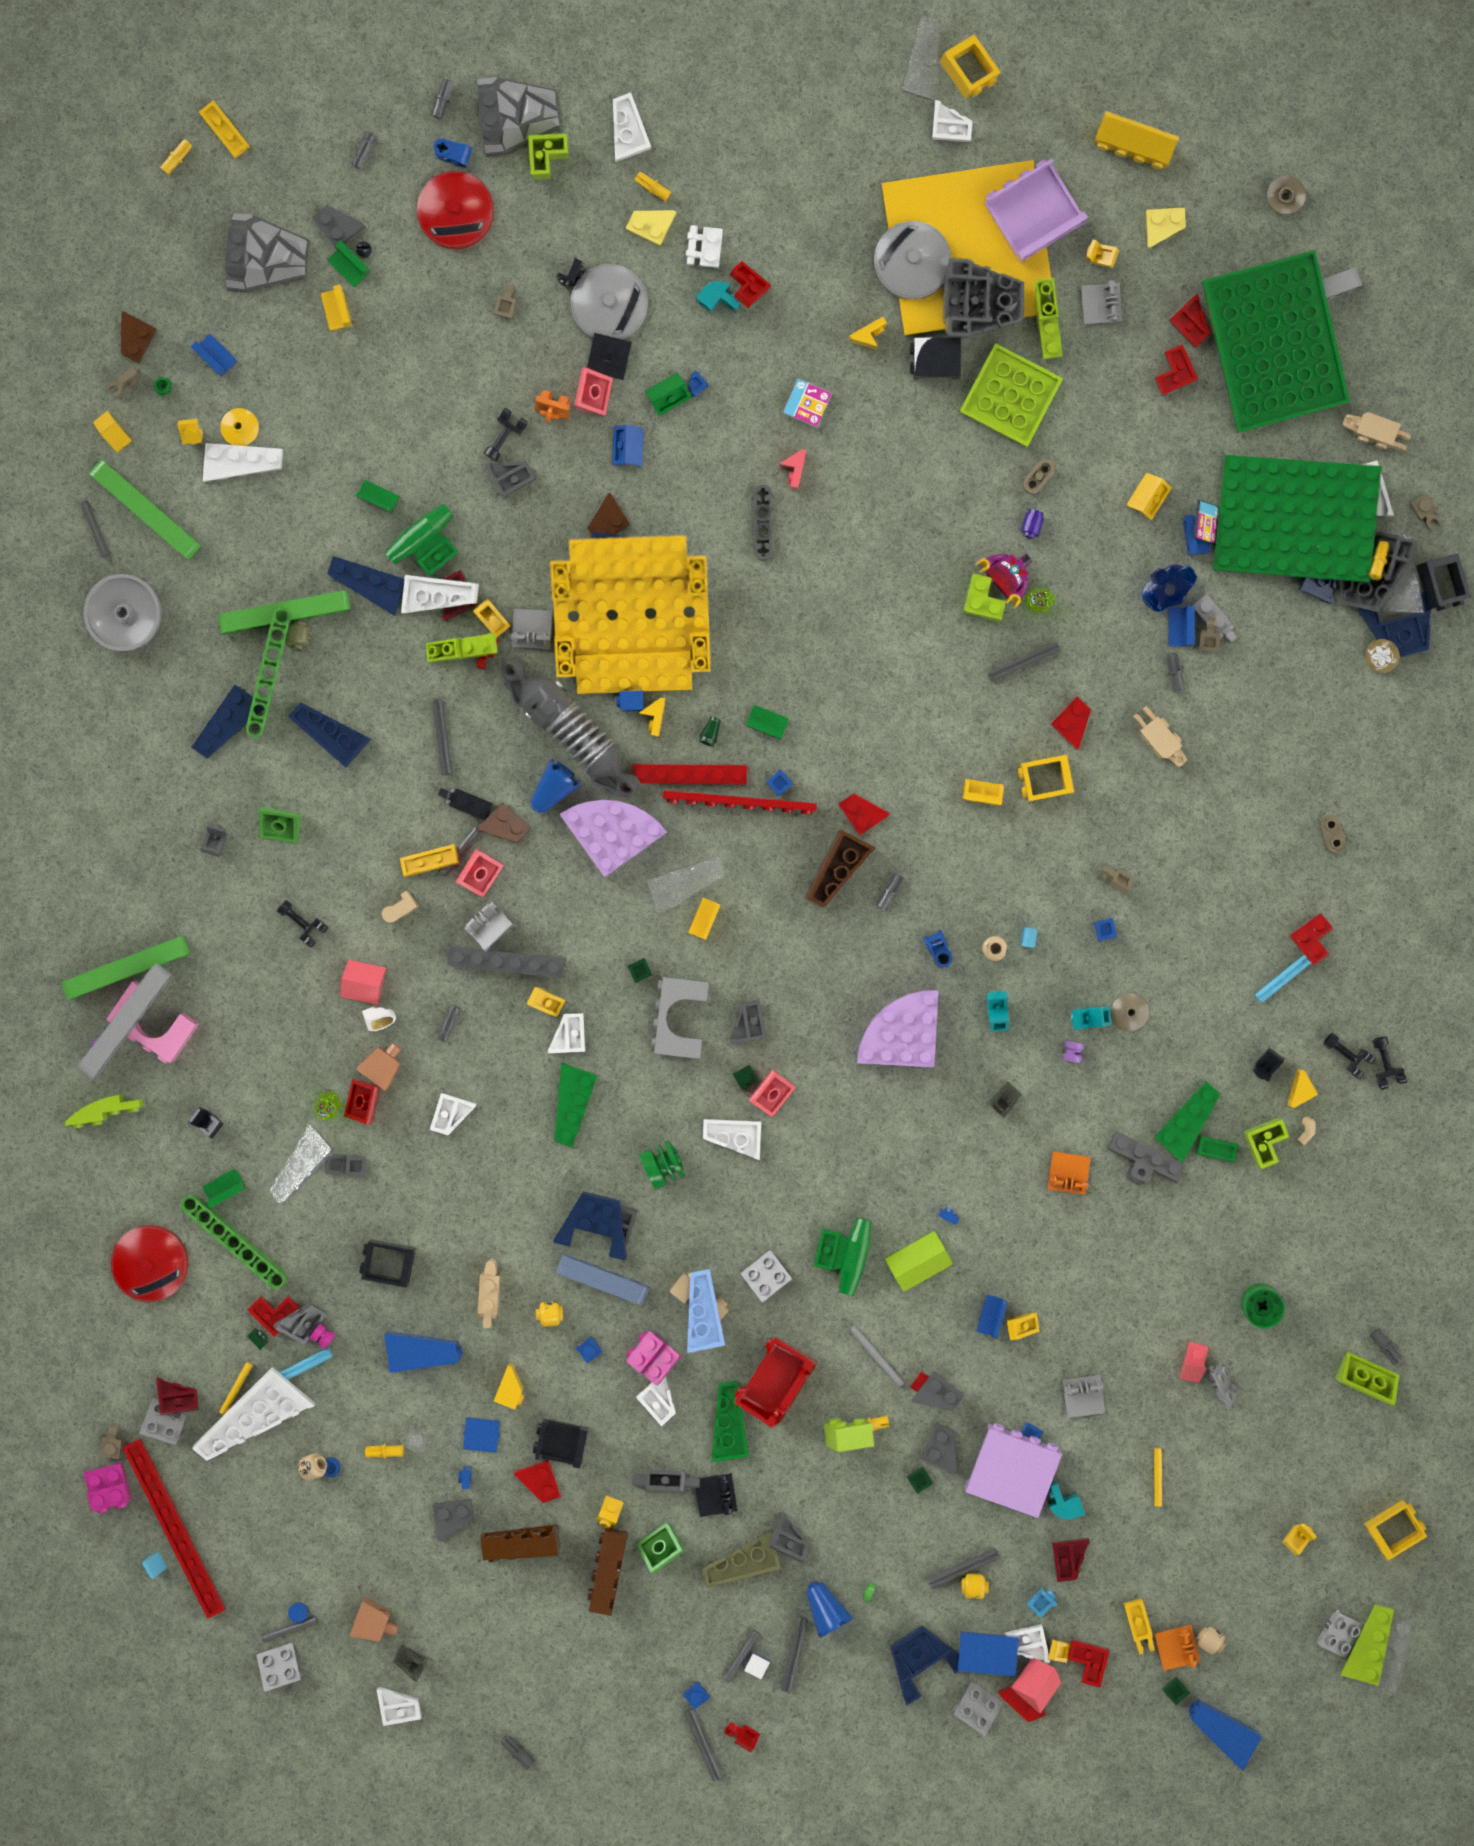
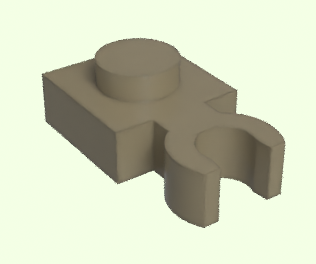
[1410,493,1442,530]

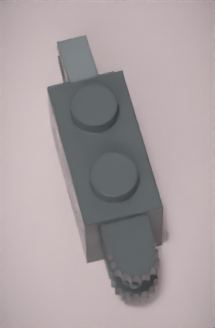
[631,1470,700,1494]

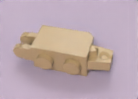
[1342,412,1411,452]
[1133,706,1187,768]
[478,1258,501,1328]

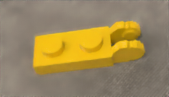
[1123,1598,1155,1655]

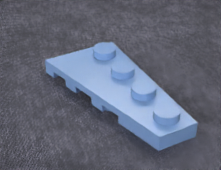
[687,1269,725,1353]

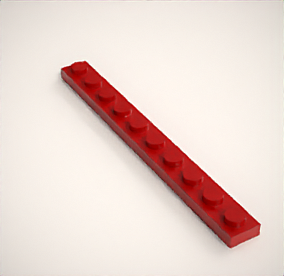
[122,1438,226,1619]

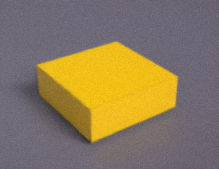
[1048,1640,1071,1663]

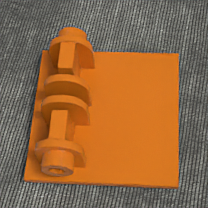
[1047,1151,1091,1195]
[1154,1624,1201,1671]

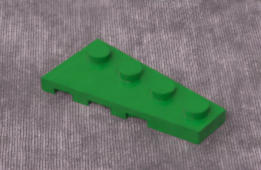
[554,1063,598,1148]
[1154,1081,1221,1163]
[711,1380,749,1463]

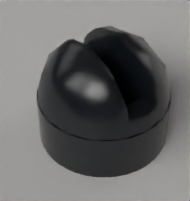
[356,241,372,258]

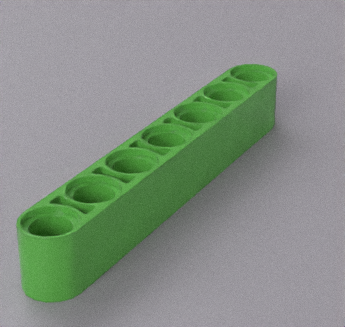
[89,459,201,560]
[218,591,351,635]
[246,607,291,738]
[61,936,191,1001]
[181,1194,288,1289]

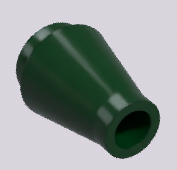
[699,716,721,747]

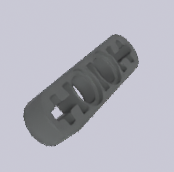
[754,485,772,561]

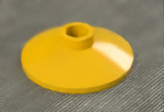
[220,408,259,446]

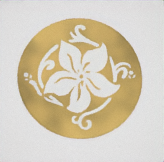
[1365,639,1400,673]

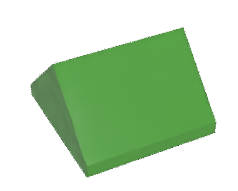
[259,807,302,844]
[636,1522,684,1574]

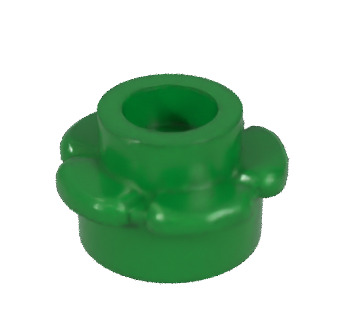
[153,377,172,396]

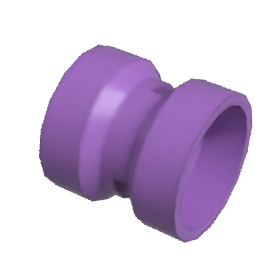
[1063,1041,1084,1063]

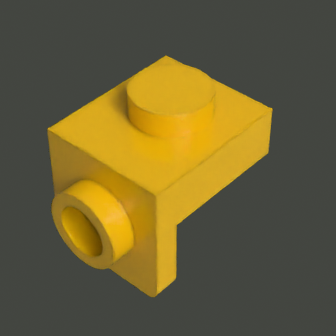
[1086,240,1119,269]
[178,419,203,445]
[596,1495,624,1529]
[1282,1524,1317,1556]

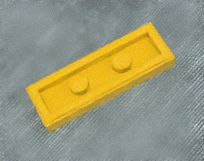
[199,100,250,159]
[400,844,460,877]

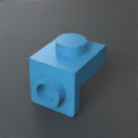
[1026,1587,1058,1618]

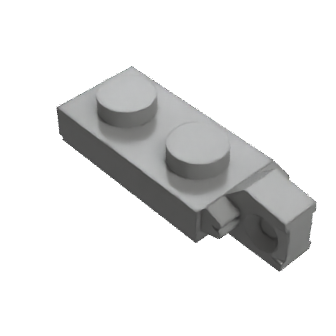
[1193,594,1237,643]

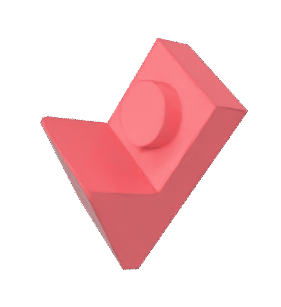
[780,449,806,490]
[1180,1341,1209,1383]

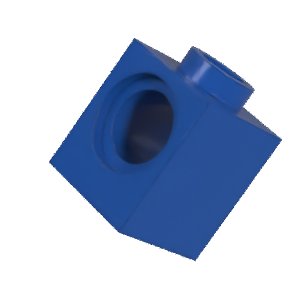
[616,690,644,712]

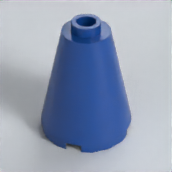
[530,759,581,813]
[806,1581,853,1638]

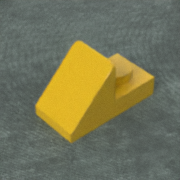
[849,317,887,350]
[473,599,510,638]
[639,698,666,737]
[527,987,566,1017]
[1007,1313,1040,1340]

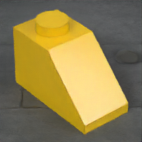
[494,1363,525,1410]

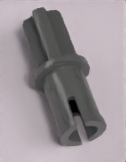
[431,79,453,119]
[1166,653,1185,692]
[876,873,904,910]
[1370,1329,1402,1365]
[501,1735,535,1770]

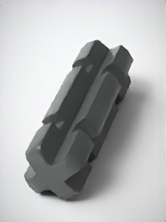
[351,131,376,169]
[437,1005,460,1042]

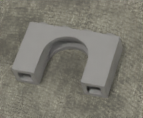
[651,977,709,1059]

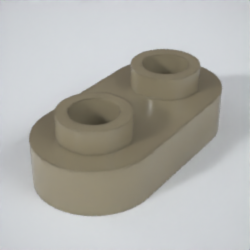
[1023,459,1055,494]
[1320,815,1346,853]

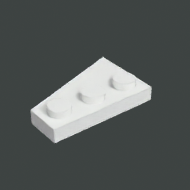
[613,93,651,162]
[703,1119,761,1160]

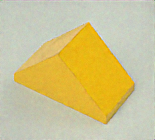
[93,411,132,453]
[1287,1069,1318,1108]

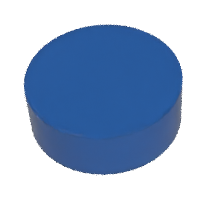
[324,1457,341,1477]
[288,1602,308,1623]

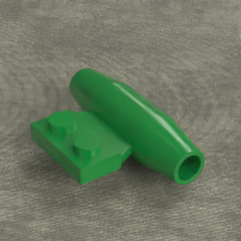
[385,504,459,577]
[813,1217,872,1296]

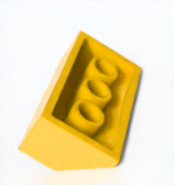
[1093,111,1179,170]

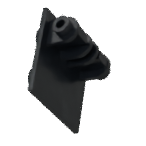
[695,1473,738,1517]

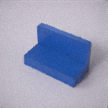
[191,334,237,377]
[612,425,643,466]
[1183,514,1211,556]
[1168,606,1195,646]
[976,1294,1007,1339]

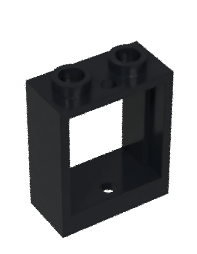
[1416,553,1471,611]
[359,1239,416,1288]

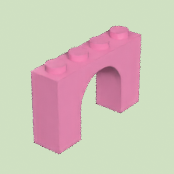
[106,981,199,1063]

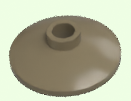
[1267,176,1306,215]
[1111,993,1149,1031]

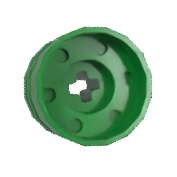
[639,1140,685,1190]
[1241,1283,1285,1329]

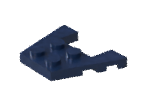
[1358,591,1431,657]
[553,1191,627,1260]
[890,1625,959,1706]

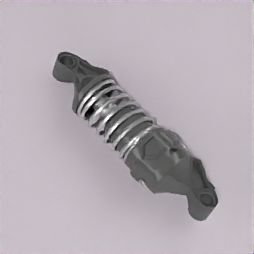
[501,657,640,797]

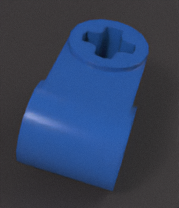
[434,138,472,168]
[923,930,952,968]

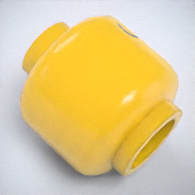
[535,1301,563,1327]
[962,1574,989,1600]

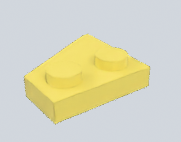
[1146,208,1186,248]
[626,210,676,247]

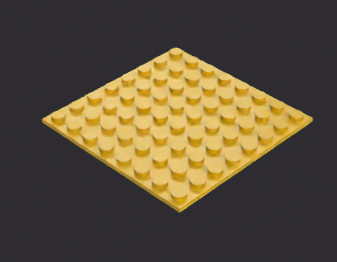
[881,160,1051,336]

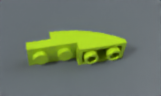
[1034,278,1063,359]
[426,634,497,662]
[65,1094,144,1129]

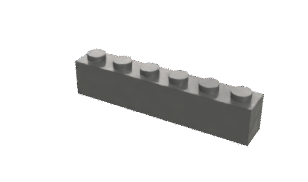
[447,946,566,978]

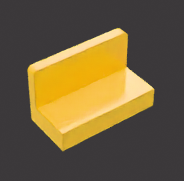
[321,284,352,331]
[1127,473,1172,520]
[688,898,720,940]

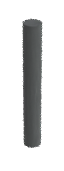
[80,501,109,557]
[439,827,479,876]
[262,1616,318,1642]
[723,1630,760,1683]

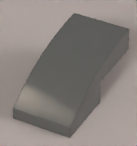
[325,1154,366,1176]

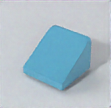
[1020,927,1037,948]
[142,1552,167,1579]

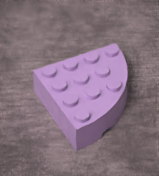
[560,800,668,877]
[856,990,939,1067]

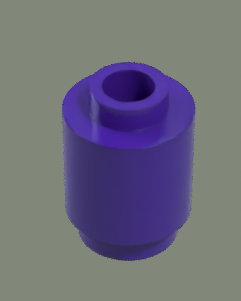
[1021,509,1044,539]

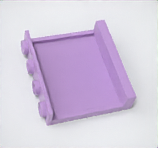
[984,159,1088,263]
[965,1423,1062,1518]

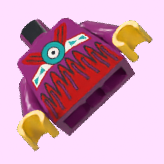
[975,553,1033,609]

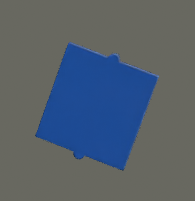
[463,1417,500,1453]

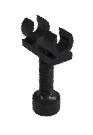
[484,408,528,461]
[277,900,329,948]
[1323,1032,1376,1079]
[1372,1036,1407,1090]

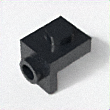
[556,258,585,287]
[1253,1047,1284,1082]
[188,1107,224,1139]

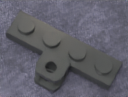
[1108,1131,1185,1185]

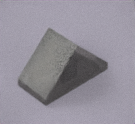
[987,1082,1022,1118]
[394,1645,429,1682]

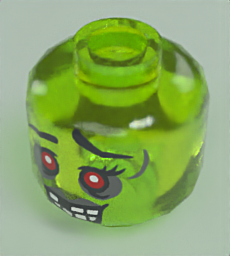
[1027,587,1055,613]
[313,1091,342,1121]

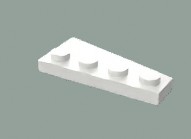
[401,575,479,614]

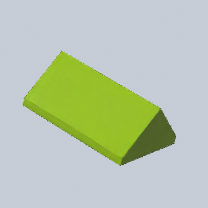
[885,1230,953,1292]
[1335,1351,1400,1406]

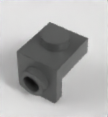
[200,824,227,857]

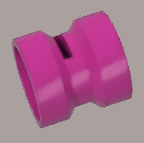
[309,1323,336,1350]

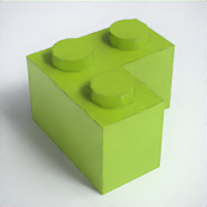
[528,134,569,180]
[962,573,1006,622]
[1243,1118,1289,1169]
[823,1418,874,1452]

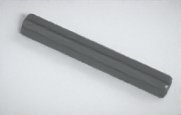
[988,642,1060,681]
[432,699,452,775]
[928,1549,1000,1588]
[781,1617,808,1693]
[684,1708,722,1781]

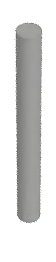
[849,1325,905,1387]

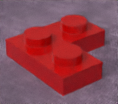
[729,261,771,309]
[1154,344,1198,396]
[1290,913,1333,967]
[247,1296,301,1337]
[1068,1639,1110,1688]

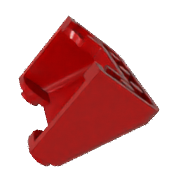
[734,1337,818,1428]

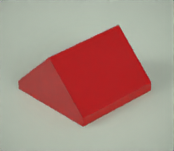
[344,1079,381,1125]

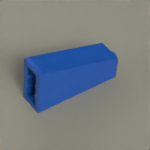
[384,1331,463,1373]
[1189,1699,1262,1771]

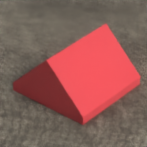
[575,367,613,416]
[456,849,504,898]
[340,960,386,1005]
[749,1069,796,1117]
[1011,1658,1061,1713]

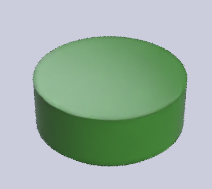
[862,1582,876,1603]

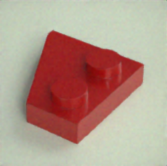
[1169,294,1210,348]
[1050,696,1091,750]
[838,793,890,836]
[514,1460,561,1503]
[998,1686,1046,1722]

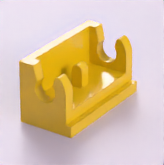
[962,779,1004,806]

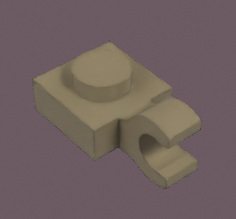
[493,283,517,319]
[108,367,141,398]
[1199,616,1221,652]
[1097,866,1134,895]
[100,1423,123,1459]

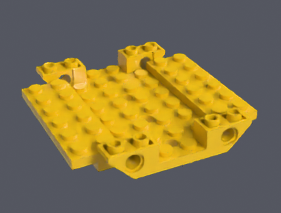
[550,535,711,694]

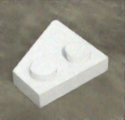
[932,100,972,142]
[548,1013,585,1053]
[430,1093,477,1135]
[636,1377,676,1426]
[1004,1624,1050,1663]
[377,1687,422,1726]

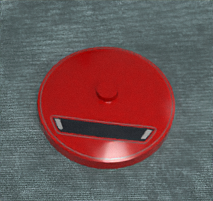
[417,171,494,249]
[111,1225,189,1302]

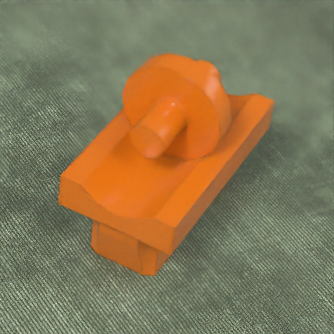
[535,390,570,424]

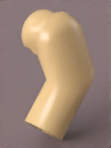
[1297,1116,1316,1146]

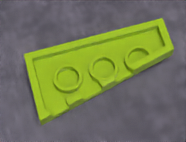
[1340,1604,1395,1686]

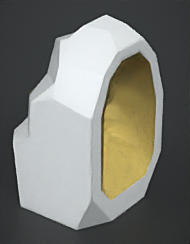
[362,1007,396,1031]

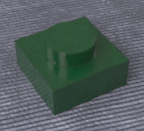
[627,958,653,983]
[733,1065,759,1091]
[247,1328,268,1350]
[907,1466,933,1494]
[1162,1676,1190,1705]

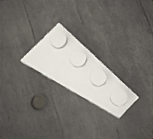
[203,443,283,482]

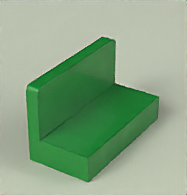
[328,240,370,287]
[645,373,692,416]
[355,480,400,514]
[745,705,789,740]
[202,1169,246,1208]

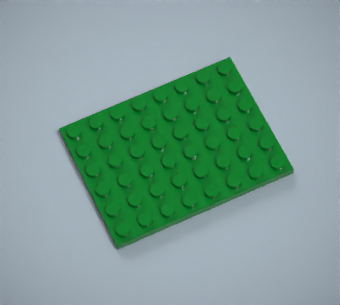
[1201,249,1350,433]
[1213,455,1382,583]

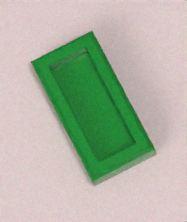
[1196,1135,1239,1163]

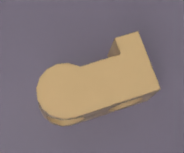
[382,891,419,923]

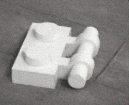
[685,225,723,269]

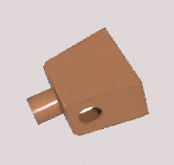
[356,1042,402,1091]
[349,1597,399,1642]

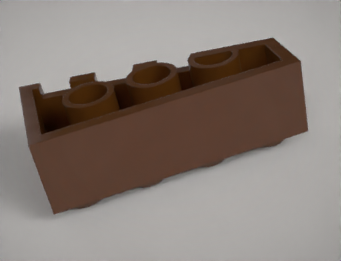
[804,830,876,907]
[480,1524,561,1562]
[587,1528,628,1616]

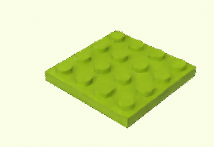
[959,343,1063,448]

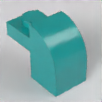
[696,281,741,313]
[986,991,1009,1032]
[1071,1006,1111,1029]
[1048,1480,1085,1520]

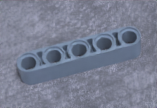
[556,1254,650,1305]

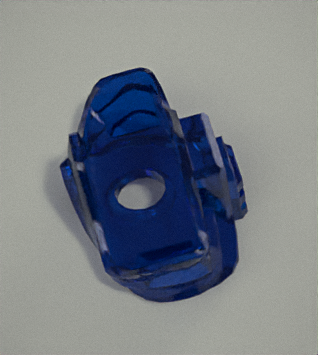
[1142,564,1197,612]

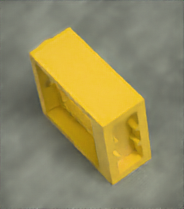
[939,34,1001,99]
[1017,755,1074,802]
[1364,1500,1427,1561]

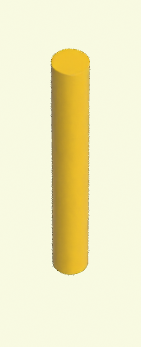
[219,1361,253,1415]
[1154,1448,1162,1507]

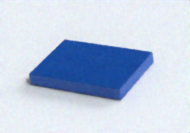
[957,1631,1019,1676]

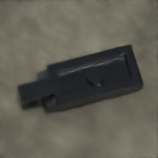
[438,788,492,821]

